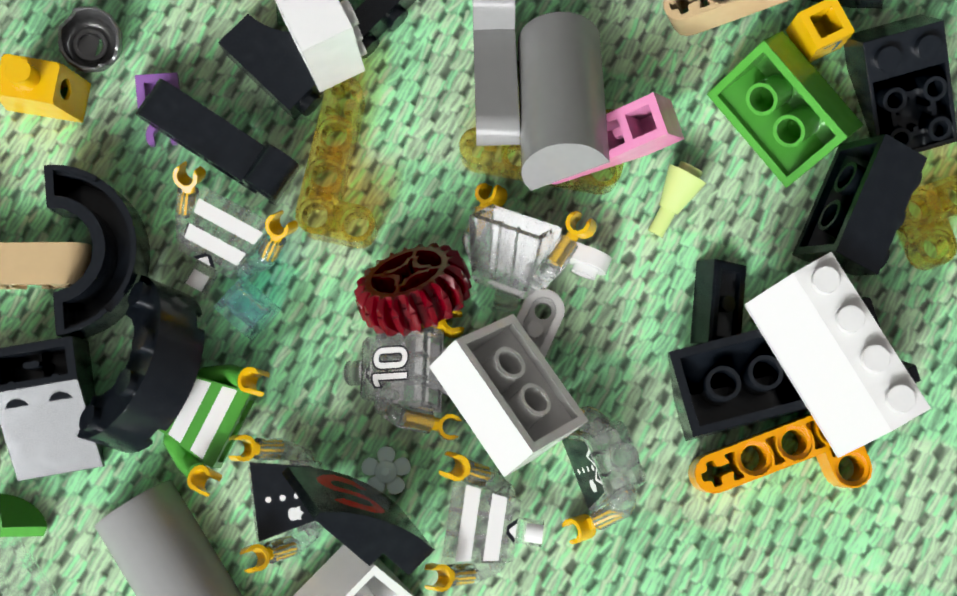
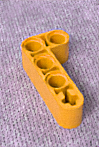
[688,413,872,494]

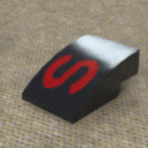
[282,466,435,575]

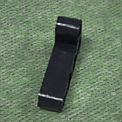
[135,78,299,205]

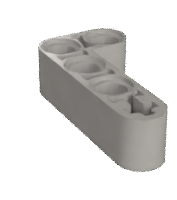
[472,0,520,146]

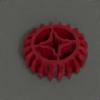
[354,243,472,337]

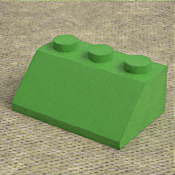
[707,31,864,188]

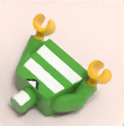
[158,364,270,497]

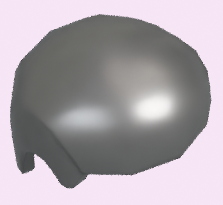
[58,6,122,73]

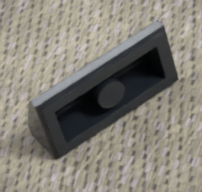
[690,259,746,344]

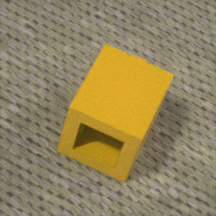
[785,0,855,63]

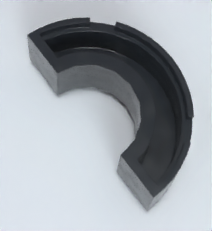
[44,165,150,339]
[77,275,205,453]

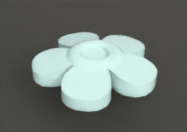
[361,446,411,495]

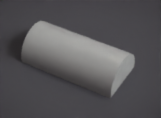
[517,11,610,191]
[95,480,242,596]

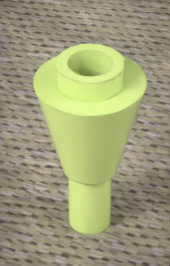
[648,161,706,238]

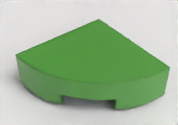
[0,494,47,537]

